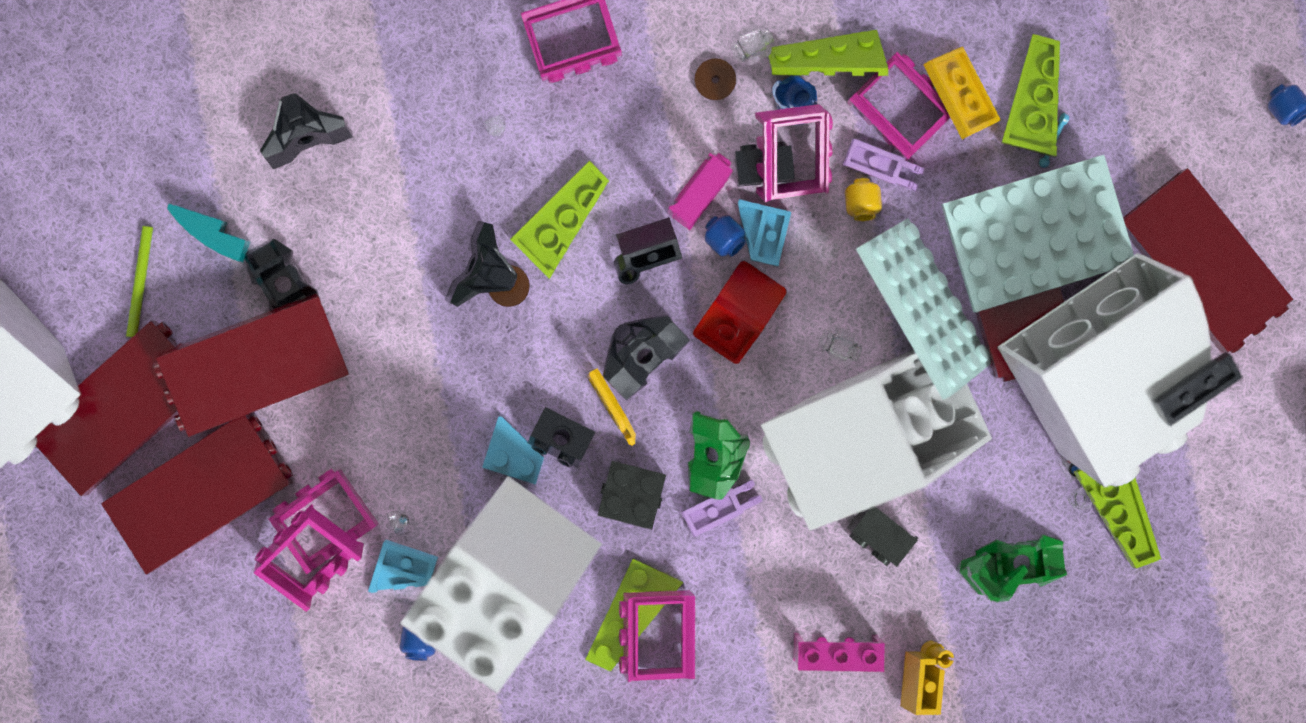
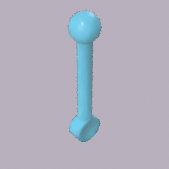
[1039,113,1070,168]

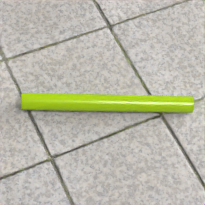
[126,226,153,337]

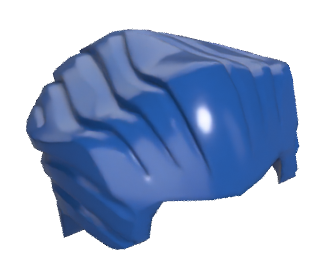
[772,75,817,125]

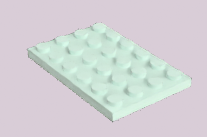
[941,155,1134,312]
[856,218,991,400]

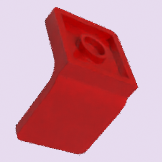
[693,261,787,364]

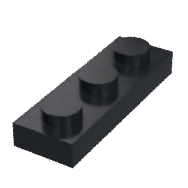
[1152,351,1243,427]

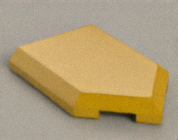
[587,368,636,446]

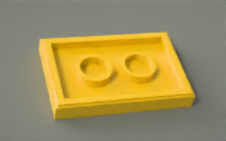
[923,46,1001,140]

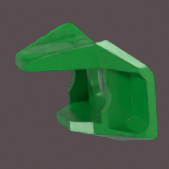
[688,411,750,500]
[975,534,1067,587]
[956,552,1028,602]

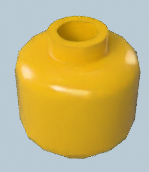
[844,178,882,221]

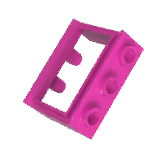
[521,0,622,83]
[847,52,950,161]
[755,104,833,202]
[668,153,733,231]
[268,468,379,574]
[254,504,364,612]
[619,590,695,682]
[793,633,885,672]

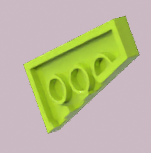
[767,29,888,76]
[1001,34,1060,158]
[510,161,609,279]
[1073,469,1161,569]
[585,558,683,672]

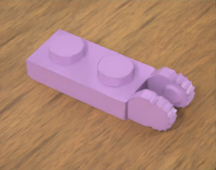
[842,138,924,191]
[681,479,763,537]

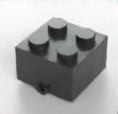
[597,461,666,530]
[847,506,918,567]

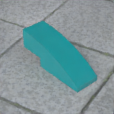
[167,204,250,263]

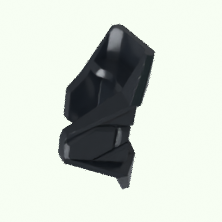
[260,93,353,169]
[444,221,517,307]
[245,239,319,311]
[603,315,690,400]

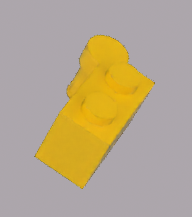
[900,641,954,715]

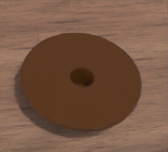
[695,58,736,100]
[489,265,530,307]

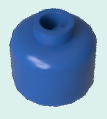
[1268,84,1306,127]
[704,215,746,257]
[399,626,436,661]

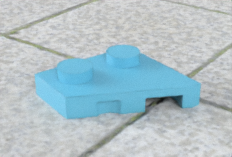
[738,199,791,267]
[482,416,544,484]
[368,539,438,593]

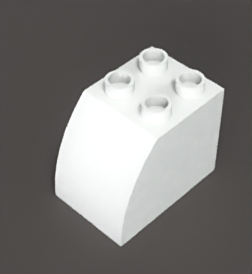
[998,253,1211,488]
[0,280,80,468]
[761,350,992,531]
[400,476,602,693]

